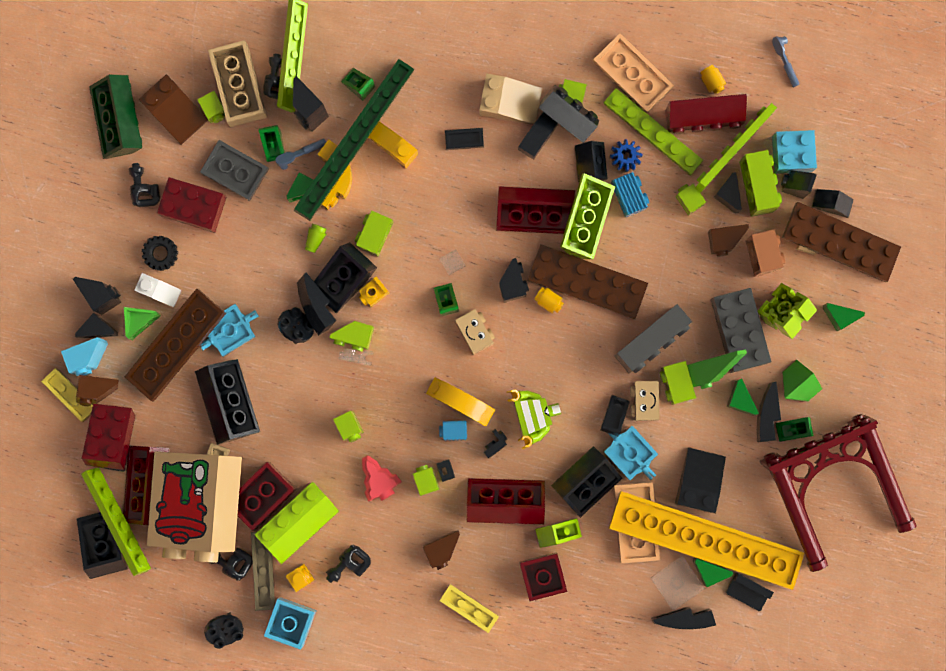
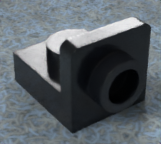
[484,429,507,459]

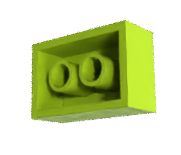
[739,150,782,217]

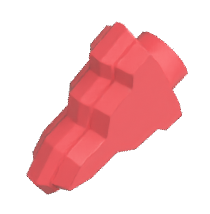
[362,455,402,502]

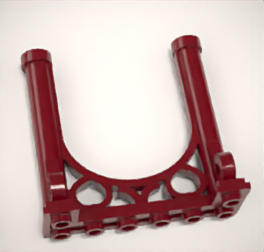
[760,414,917,572]

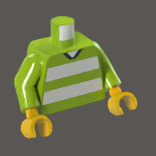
[506,390,561,449]

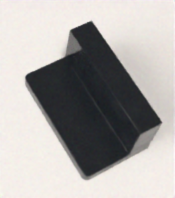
[575,141,608,182]
[726,573,774,611]

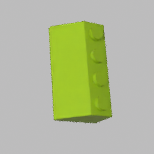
[560,173,615,259]
[255,482,339,564]

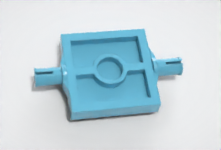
[200,304,259,357]
[604,426,658,480]

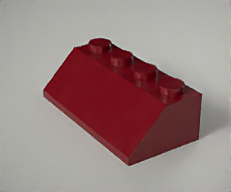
[665,94,747,134]
[496,186,575,234]
[123,446,169,525]
[467,478,545,525]

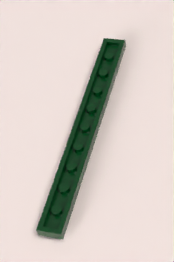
[294,59,414,221]

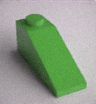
[687,349,747,389]

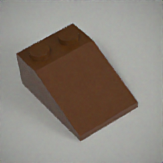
[138,74,208,145]

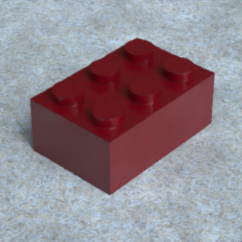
[157,177,227,233]
[81,403,136,470]
[237,462,297,531]

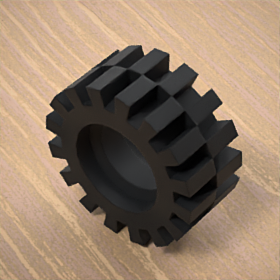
[142,236,178,271]

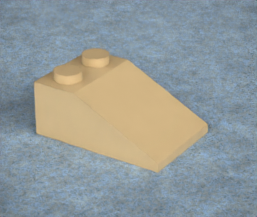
[479,73,542,125]

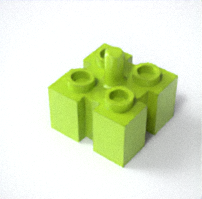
[758,283,817,339]

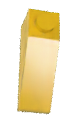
[368,122,418,168]

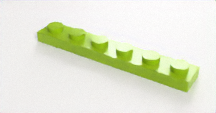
[277,0,308,113]
[603,88,703,176]
[695,103,777,193]
[81,467,151,576]

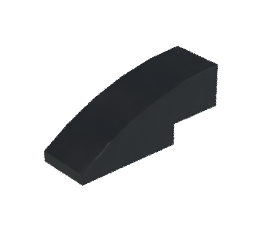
[518,112,559,160]
[297,272,336,336]
[756,382,781,442]
[651,607,716,629]

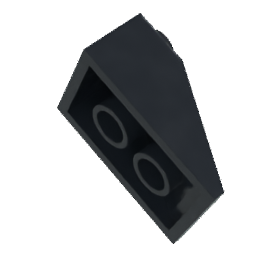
[314,242,377,313]
[675,447,726,514]
[76,512,128,579]

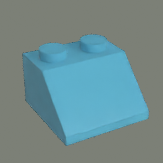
[61,337,108,376]

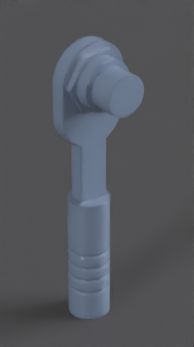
[772,36,800,88]
[276,139,326,170]

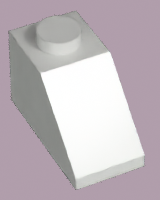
[134,273,181,307]

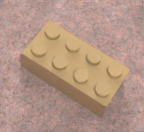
[208,40,267,127]

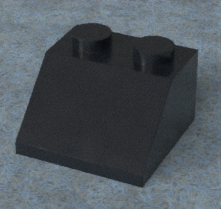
[73,277,121,315]

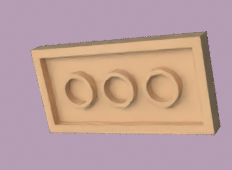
[593,34,674,113]
[614,482,660,563]

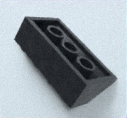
[195,359,260,445]

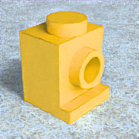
[359,276,389,307]
[286,564,315,592]

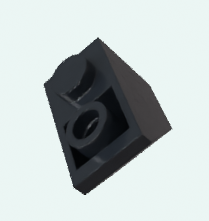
[499,258,529,303]

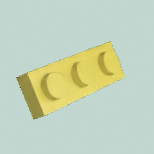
[41,368,93,422]
[440,584,499,633]

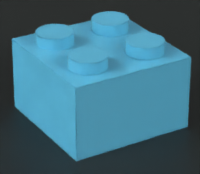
[772,130,817,174]
[264,597,317,650]

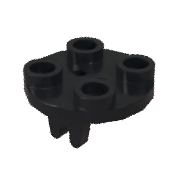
[277,307,314,344]
[204,612,244,649]

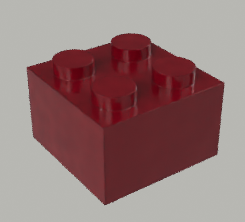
[519,552,568,602]

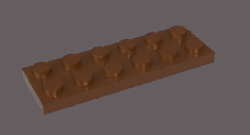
[782,202,901,282]
[527,244,648,319]
[124,288,226,402]

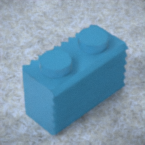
[611,172,649,218]
[439,420,467,441]

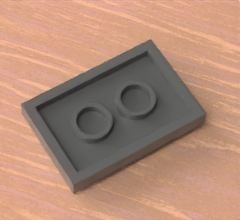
[200,140,269,201]

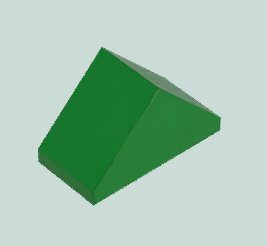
[341,68,375,101]
[259,125,285,162]
[287,172,314,202]
[433,283,459,316]
[823,303,865,331]
[727,379,759,416]
[776,417,814,442]
[693,557,733,587]

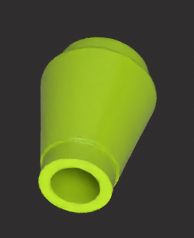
[305,223,326,253]

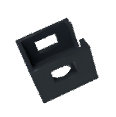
[436,459,456,482]

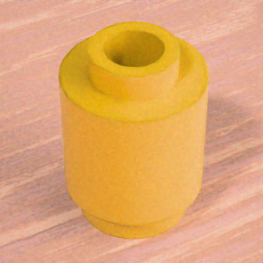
[700,65,726,95]
[534,287,564,314]

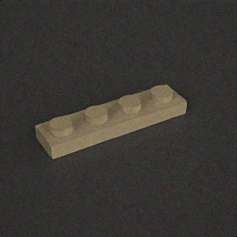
[251,532,275,611]

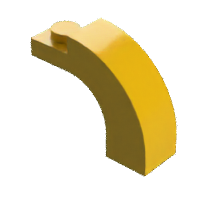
[317,139,352,210]
[426,377,495,426]

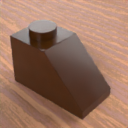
[708,224,749,257]
[76,375,119,406]
[423,530,460,570]

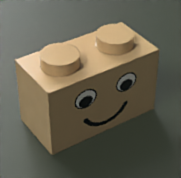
[455,309,495,355]
[630,381,659,421]

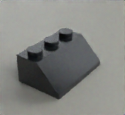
[293,76,329,132]
[551,446,623,518]

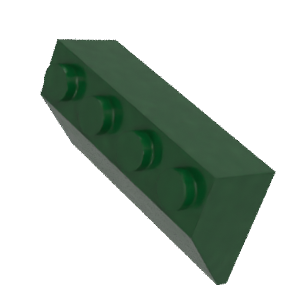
[89,74,142,159]

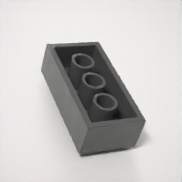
[711,288,772,373]
[615,304,692,373]

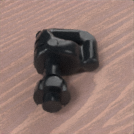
[263,54,282,99]
[129,163,160,207]
[326,544,371,583]
[208,548,253,581]

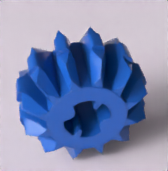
[610,139,643,172]

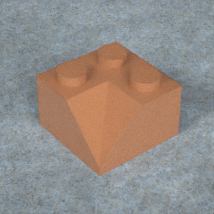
[745,230,785,277]

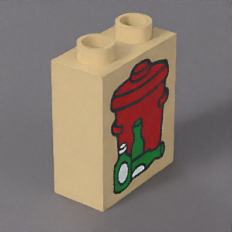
[147,452,242,562]

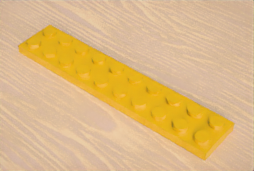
[608,491,804,590]

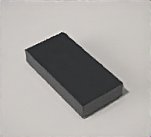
[445,128,484,150]
[600,395,630,437]

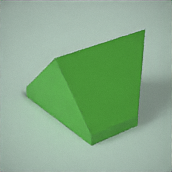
[124,307,161,340]
[782,360,822,401]

